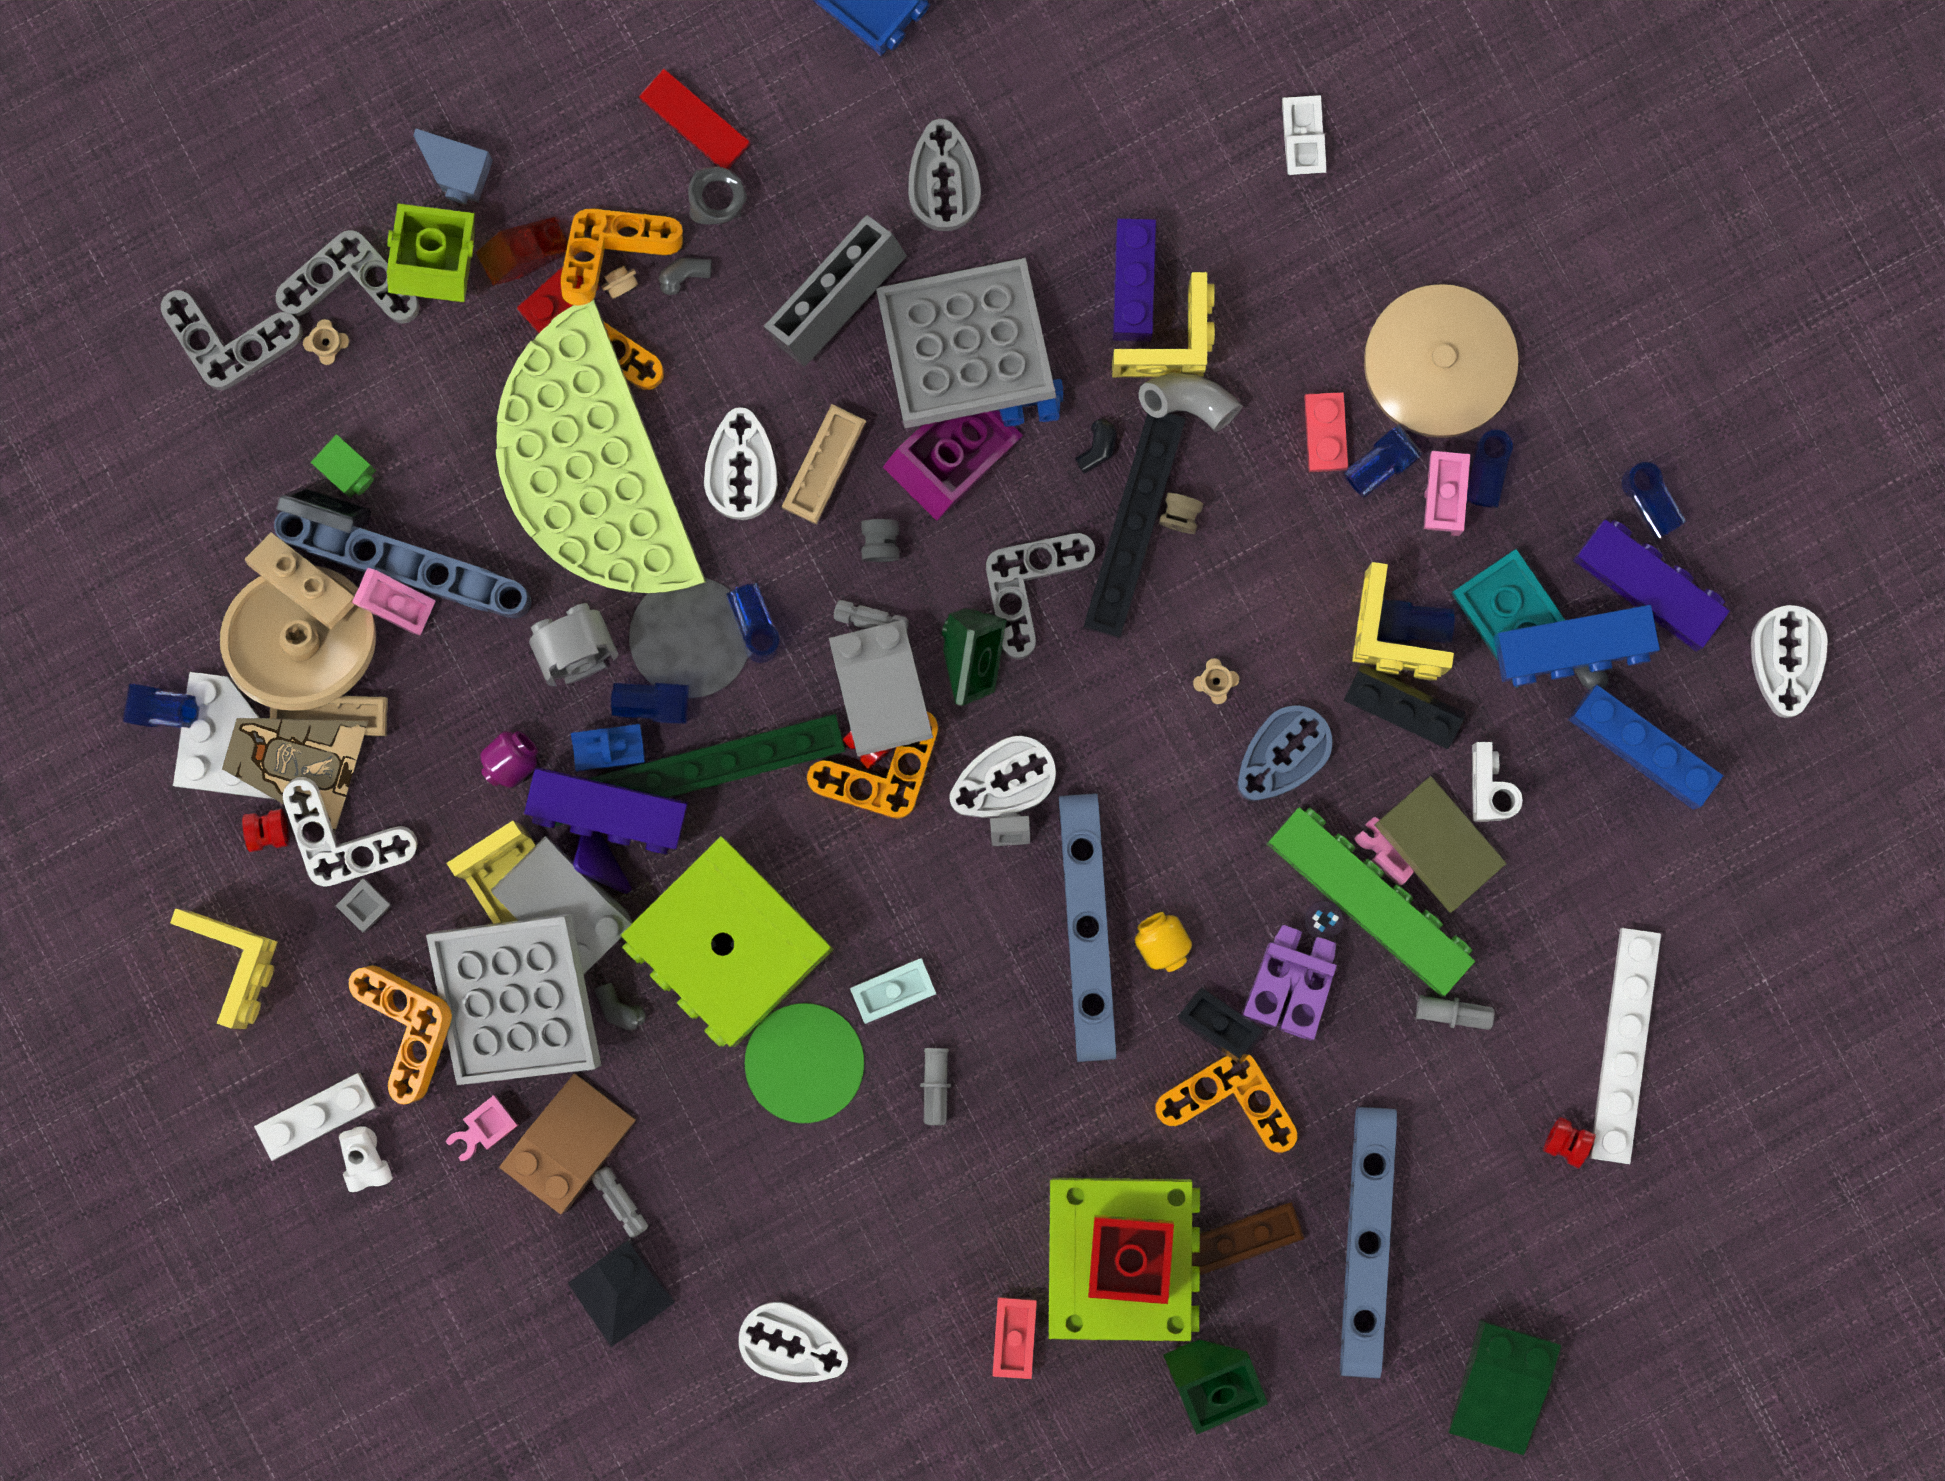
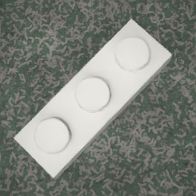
[254,1073,377,1161]

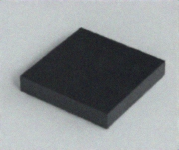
[277,487,372,533]

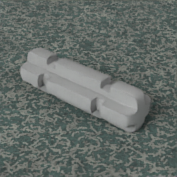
[834,600,909,631]
[591,1167,648,1238]

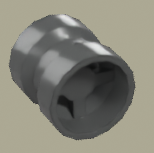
[861,519,900,562]

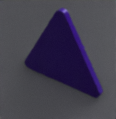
[573,831,632,894]

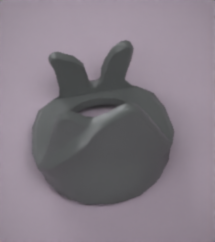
[688,166,747,225]

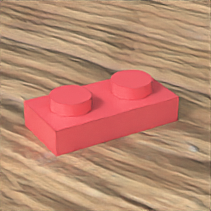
[1304,392,1348,472]
[992,1297,1037,1379]

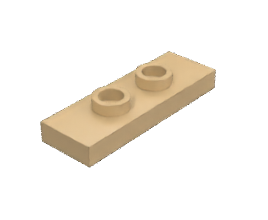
[782,404,867,525]
[245,532,355,630]
[270,696,388,736]

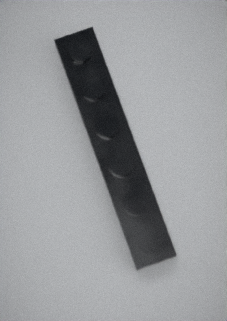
[1083,413,1186,639]

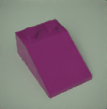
[883,410,1023,521]

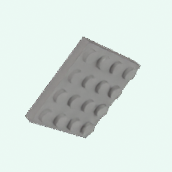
[876,258,1056,428]
[426,913,601,1085]

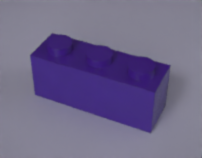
[1113,218,1156,342]

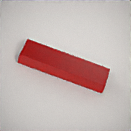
[639,69,750,169]

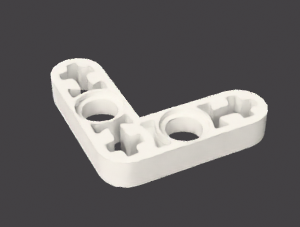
[283,777,418,887]

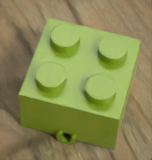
[387,204,475,302]

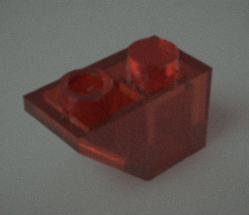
[476,217,568,286]

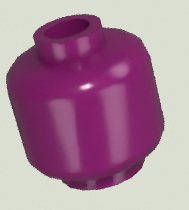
[480,731,538,788]

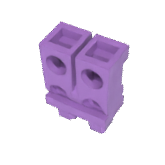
[1241,925,1337,1041]

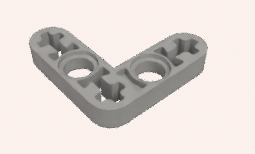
[275,230,420,324]
[161,290,303,390]
[986,533,1095,659]

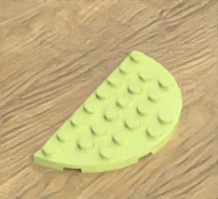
[496,299,706,593]

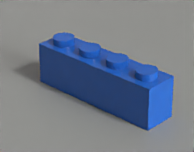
[1493,605,1660,687]
[1568,685,1723,810]

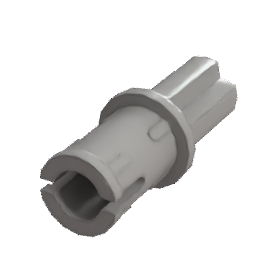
[1415,995,1495,1030]
[920,1048,951,1125]

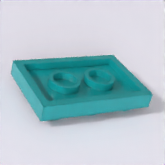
[1451,549,1565,688]

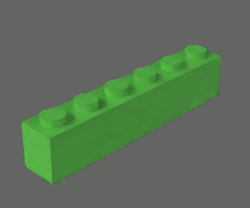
[1266,807,1475,997]

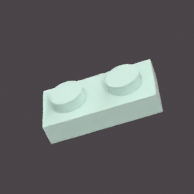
[850,958,936,1024]

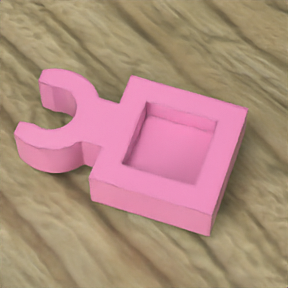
[1354,817,1414,886]
[446,1095,519,1161]

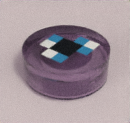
[1304,901,1343,940]

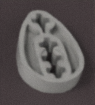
[908,119,981,231]

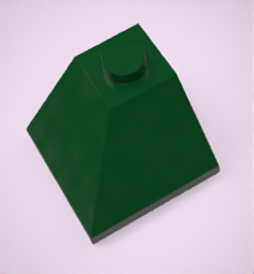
[942,608,1007,706]
[1163,1339,1268,1435]

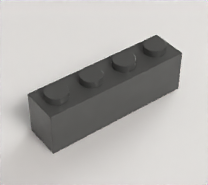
[763,215,907,367]

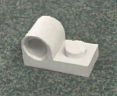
[1472,742,1523,822]

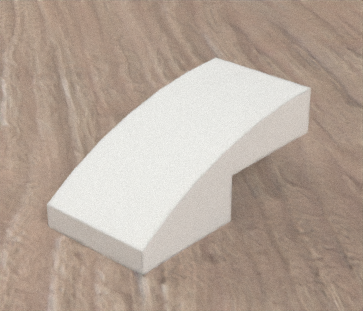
[1282,95,1326,175]

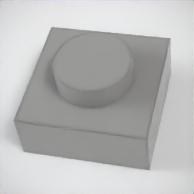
[990,813,1030,846]
[336,878,392,933]

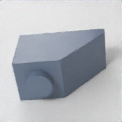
[413,129,493,204]

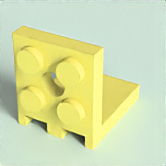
[1112,272,1215,377]
[1352,562,1454,680]
[447,821,536,924]
[170,909,278,1029]

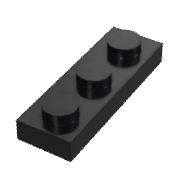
[1343,664,1466,749]

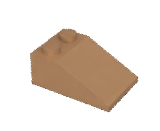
[499,1073,636,1215]

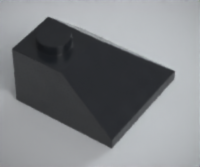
[568,1238,676,1347]

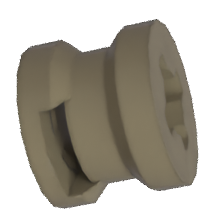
[1159,493,1204,534]

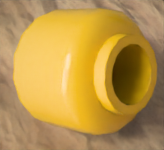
[1135,912,1192,972]

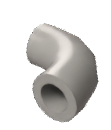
[1138,372,1243,432]

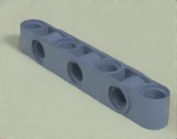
[274,511,532,619]
[1059,793,1116,1062]
[1340,1106,1397,1379]

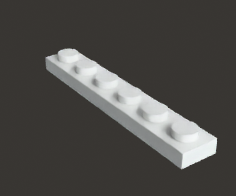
[1589,928,1661,1164]

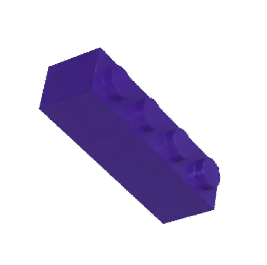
[1572,519,1730,652]
[524,767,688,854]

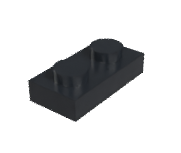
[1178,987,1264,1065]

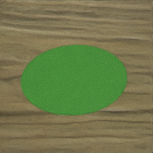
[745,1003,864,1123]

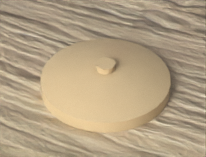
[1364,284,1518,438]
[220,566,376,711]

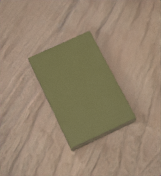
[1374,776,1507,913]

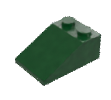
[1448,1320,1561,1456]

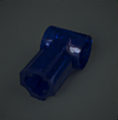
[1343,424,1424,499]
[1466,430,1513,509]
[1621,462,1687,539]
[726,583,780,663]
[1377,600,1455,643]
[611,683,689,724]
[122,684,200,729]

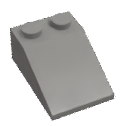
[829,620,933,756]
[491,836,632,975]

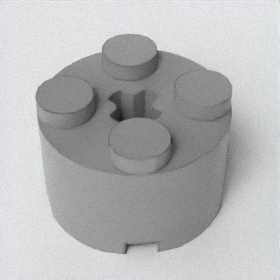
[529,603,618,686]

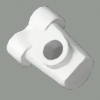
[339,1126,393,1192]

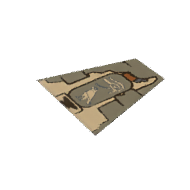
[222,718,368,834]

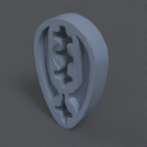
[1237,705,1332,802]

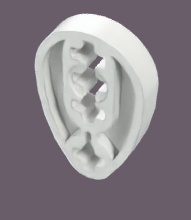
[704,407,778,520]
[1751,605,1828,718]
[950,736,1056,818]
[739,1302,849,1382]

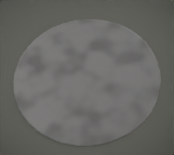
[629,578,752,698]

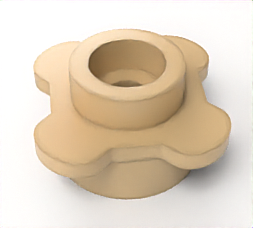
[601,266,638,299]
[303,319,349,365]
[1193,658,1239,704]

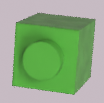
[310,434,376,498]

